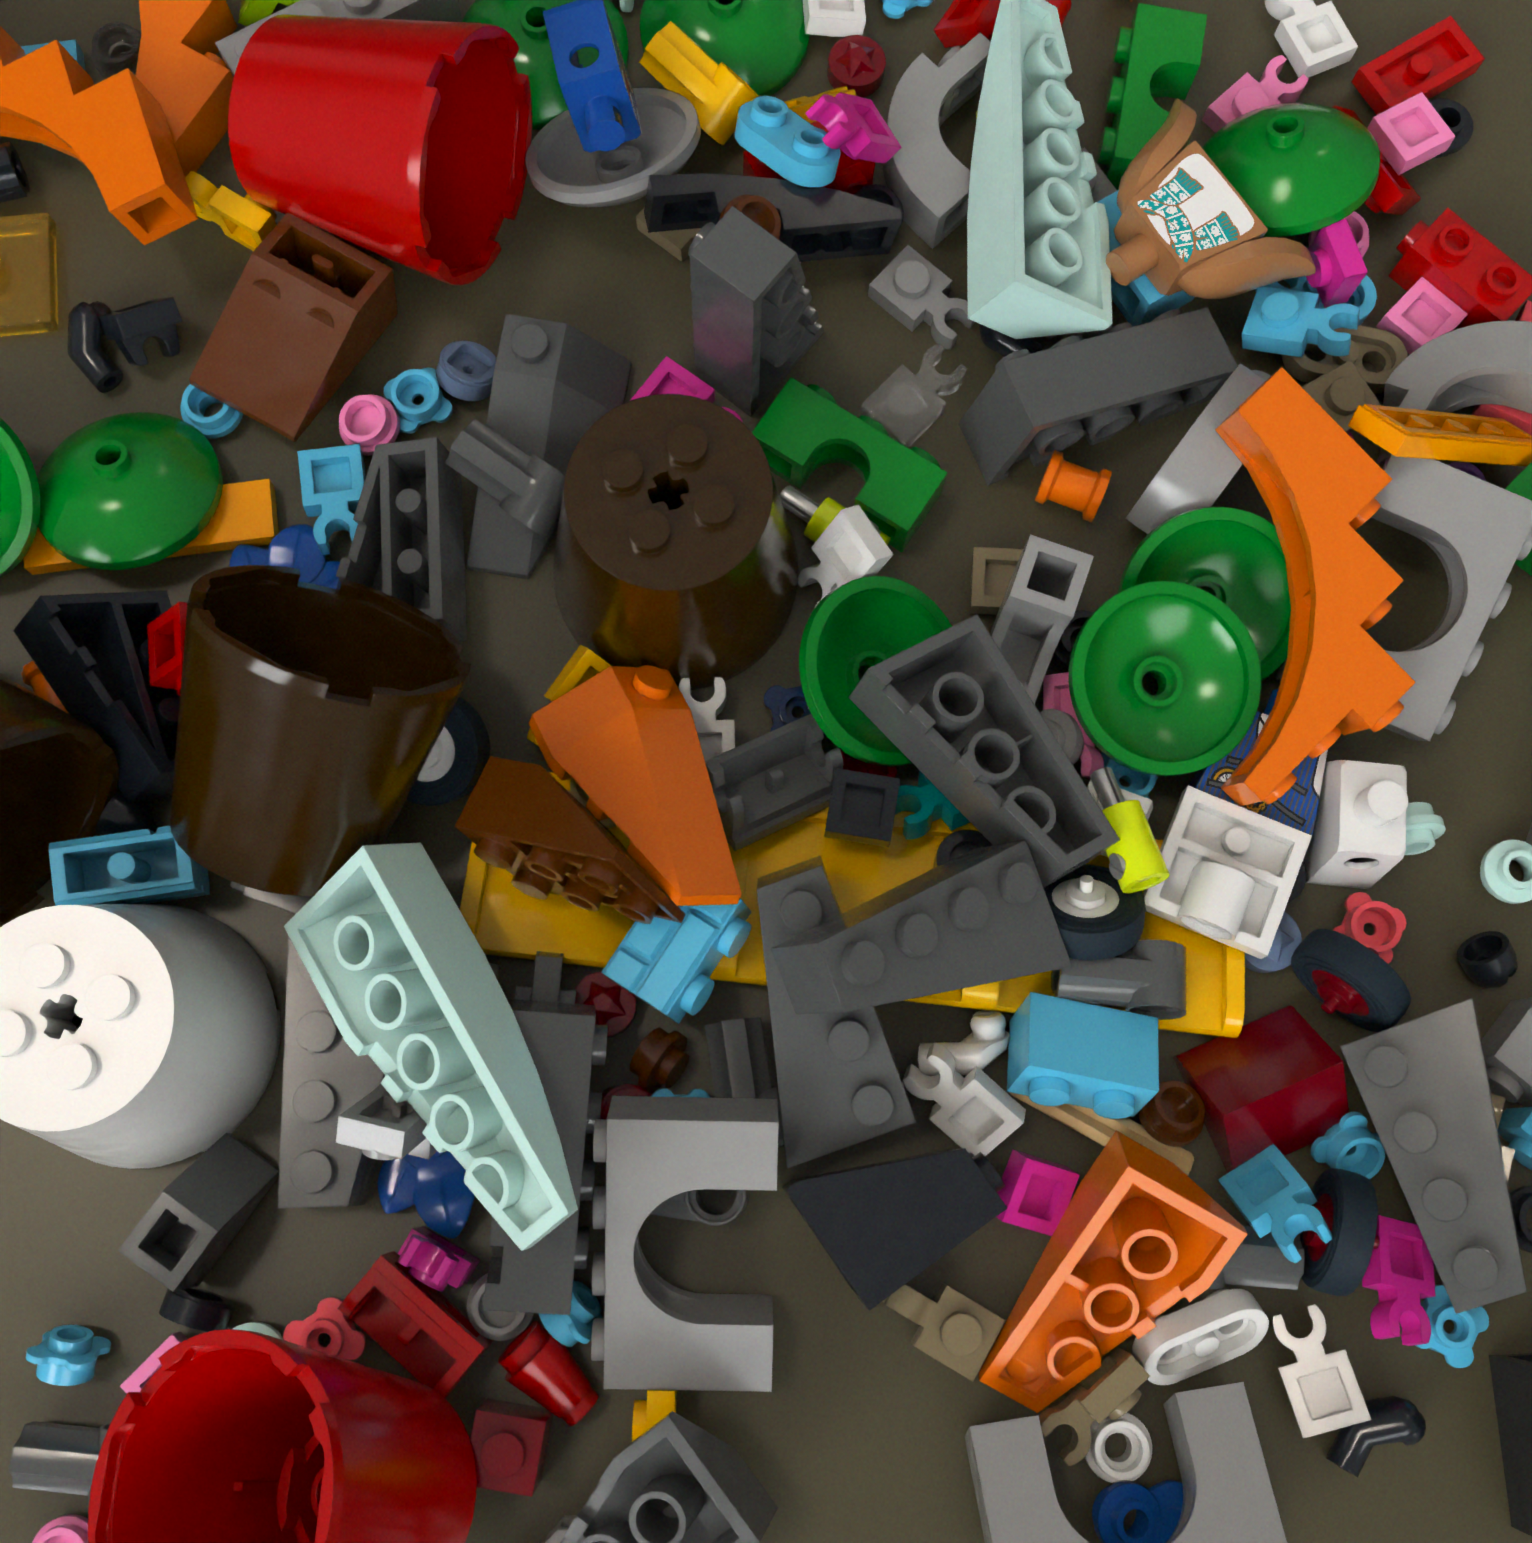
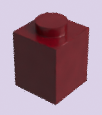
[470,1398,553,1497]

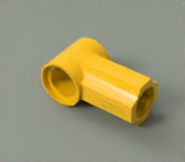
[639,21,759,145]

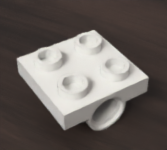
[1143,785,1312,959]

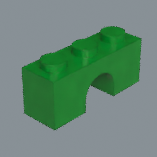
[1096,3,1207,190]
[752,377,948,552]

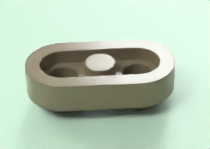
[1282,325,1408,395]

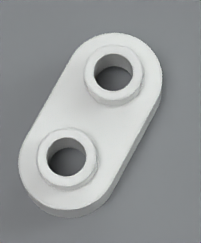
[1132,1289,1269,1385]

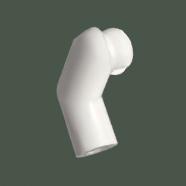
[918,1010,1010,1076]

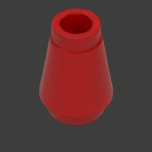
[498,1320,599,1427]

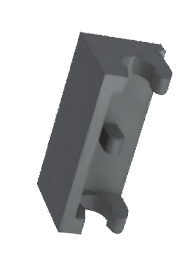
[705,714,843,851]

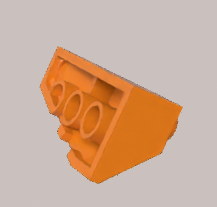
[529,665,742,906]
[978,1130,1248,1413]

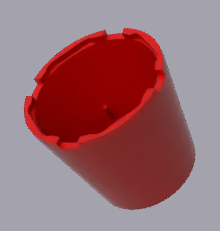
[228,14,532,285]
[88,1329,477,1543]

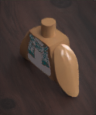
[1106,98,1316,299]

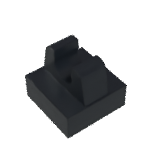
[98,297,182,366]
[824,768,900,848]

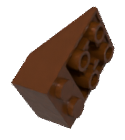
[189,213,398,442]
[455,756,686,924]

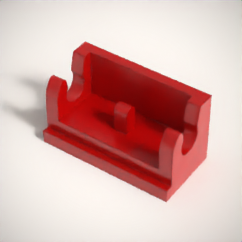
[338,1251,494,1399]

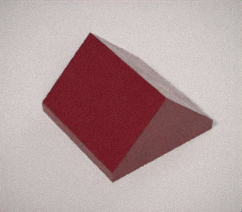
[1173,1005,1349,1173]

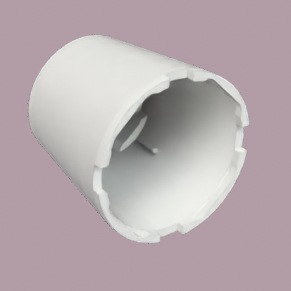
[0,904,281,1169]

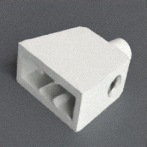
[1305,760,1408,889]

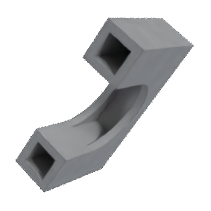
[1274,450,1532,741]
[591,1096,779,1392]
[964,1382,1287,1543]

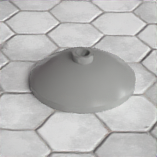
[525,88,701,207]

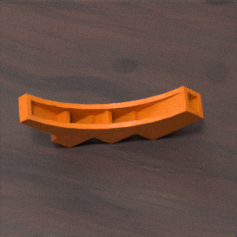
[135,0,237,177]
[0,26,198,246]
[1215,367,1416,806]

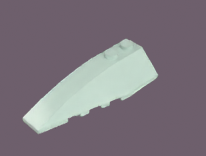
[967,0,1113,339]
[284,842,578,1251]

